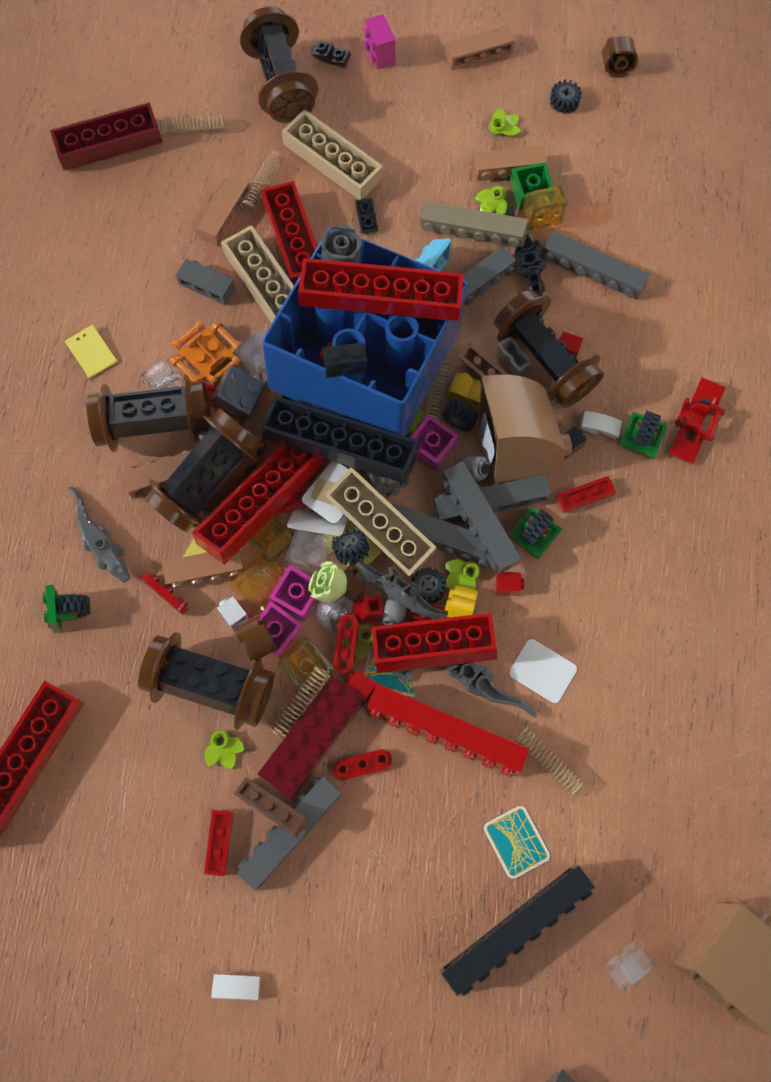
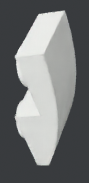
[580,411,622,439]
[211,975,260,1000]

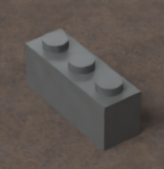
[176,258,235,305]

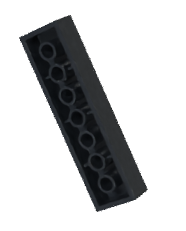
[260,396,420,484]
[439,865,595,997]

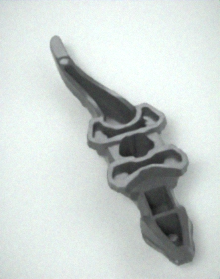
[68,487,130,583]
[355,562,449,620]
[444,662,537,717]

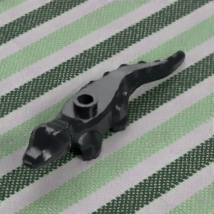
[509,204,546,296]

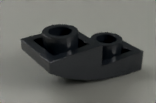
[312,41,351,68]
[355,198,378,234]

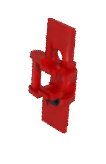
[668,377,726,465]

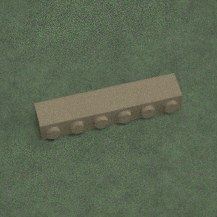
[420,201,529,247]

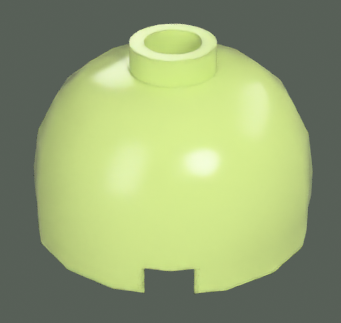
[309,561,347,603]

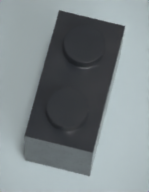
[323,342,367,378]

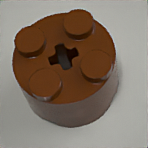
[602,36,639,78]
[235,614,278,661]

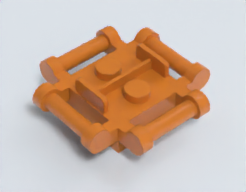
[170,320,243,387]

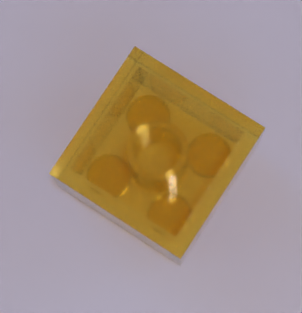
[523,185,567,231]

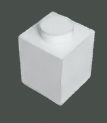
[217,596,249,630]

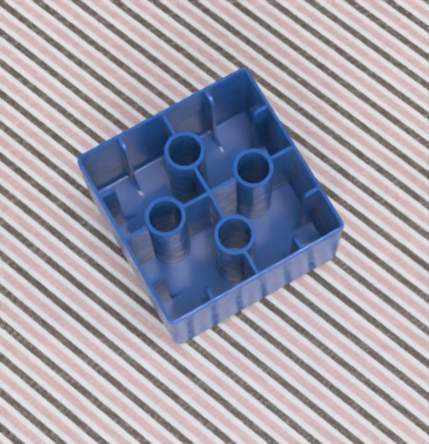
[262,227,467,436]

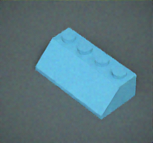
[415,239,452,271]

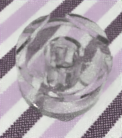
[140,358,183,390]
[604,941,656,993]

